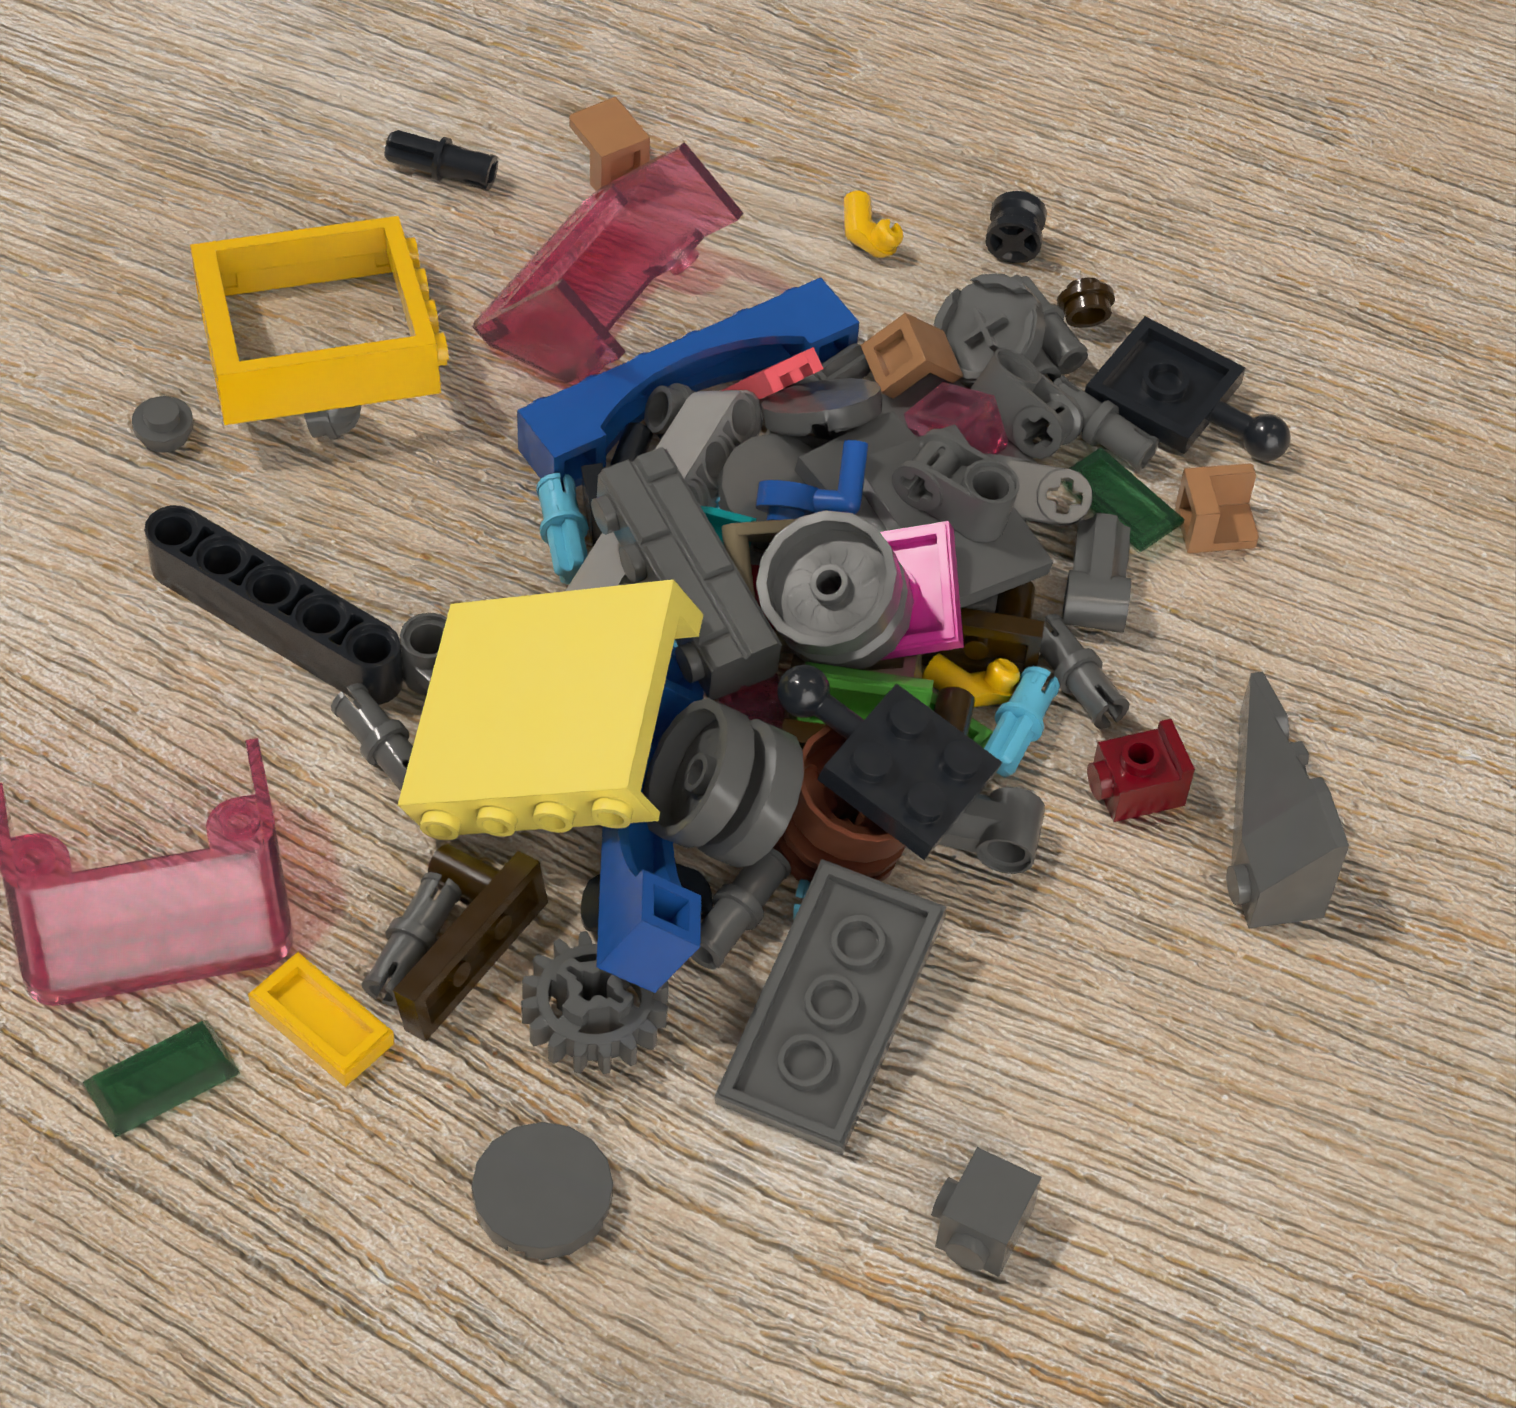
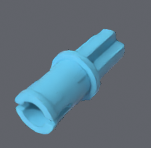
[536,473,589,585]
[984,666,1060,778]

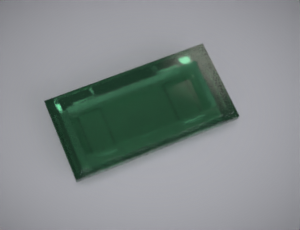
[1061,447,1185,553]
[83,1020,240,1138]

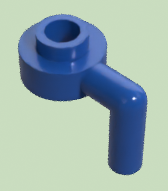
[756,440,869,521]

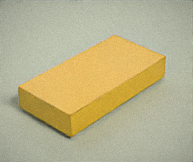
[248,952,395,1088]

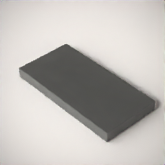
[714,859,946,1155]

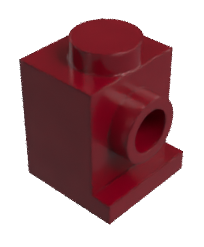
[1087,718,1195,823]

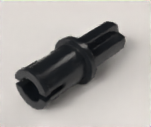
[384,130,498,191]

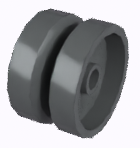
[756,510,914,669]
[643,698,804,868]

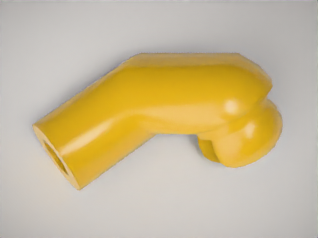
[843,190,904,258]
[922,653,1020,707]

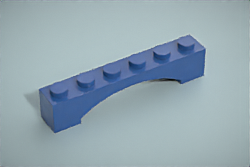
[517,277,860,491]
[596,646,704,993]

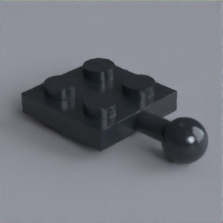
[1085,316,1291,461]
[777,665,1003,861]

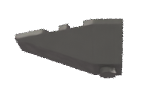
[1226,671,1349,929]

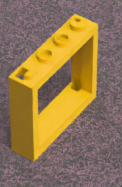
[190,216,449,425]

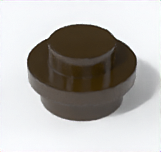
[1057,277,1115,328]

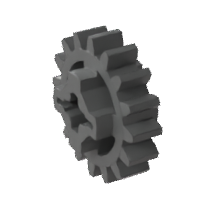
[521,931,669,1074]

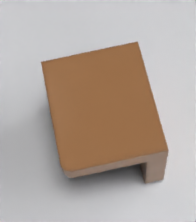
[569,96,650,198]
[860,313,963,399]
[1175,463,1259,554]

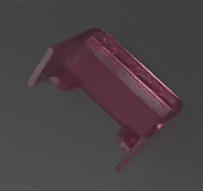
[472,142,744,383]
[0,738,293,1006]

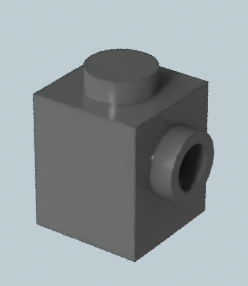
[931,1147,1042,1277]

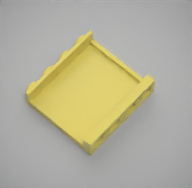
[397,579,704,840]

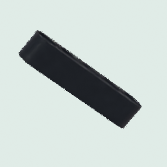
[144,505,403,705]

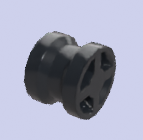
[985,191,1047,264]

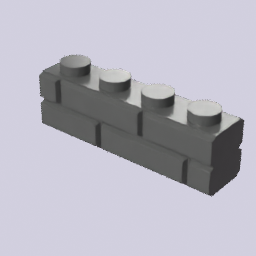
[591,447,782,700]

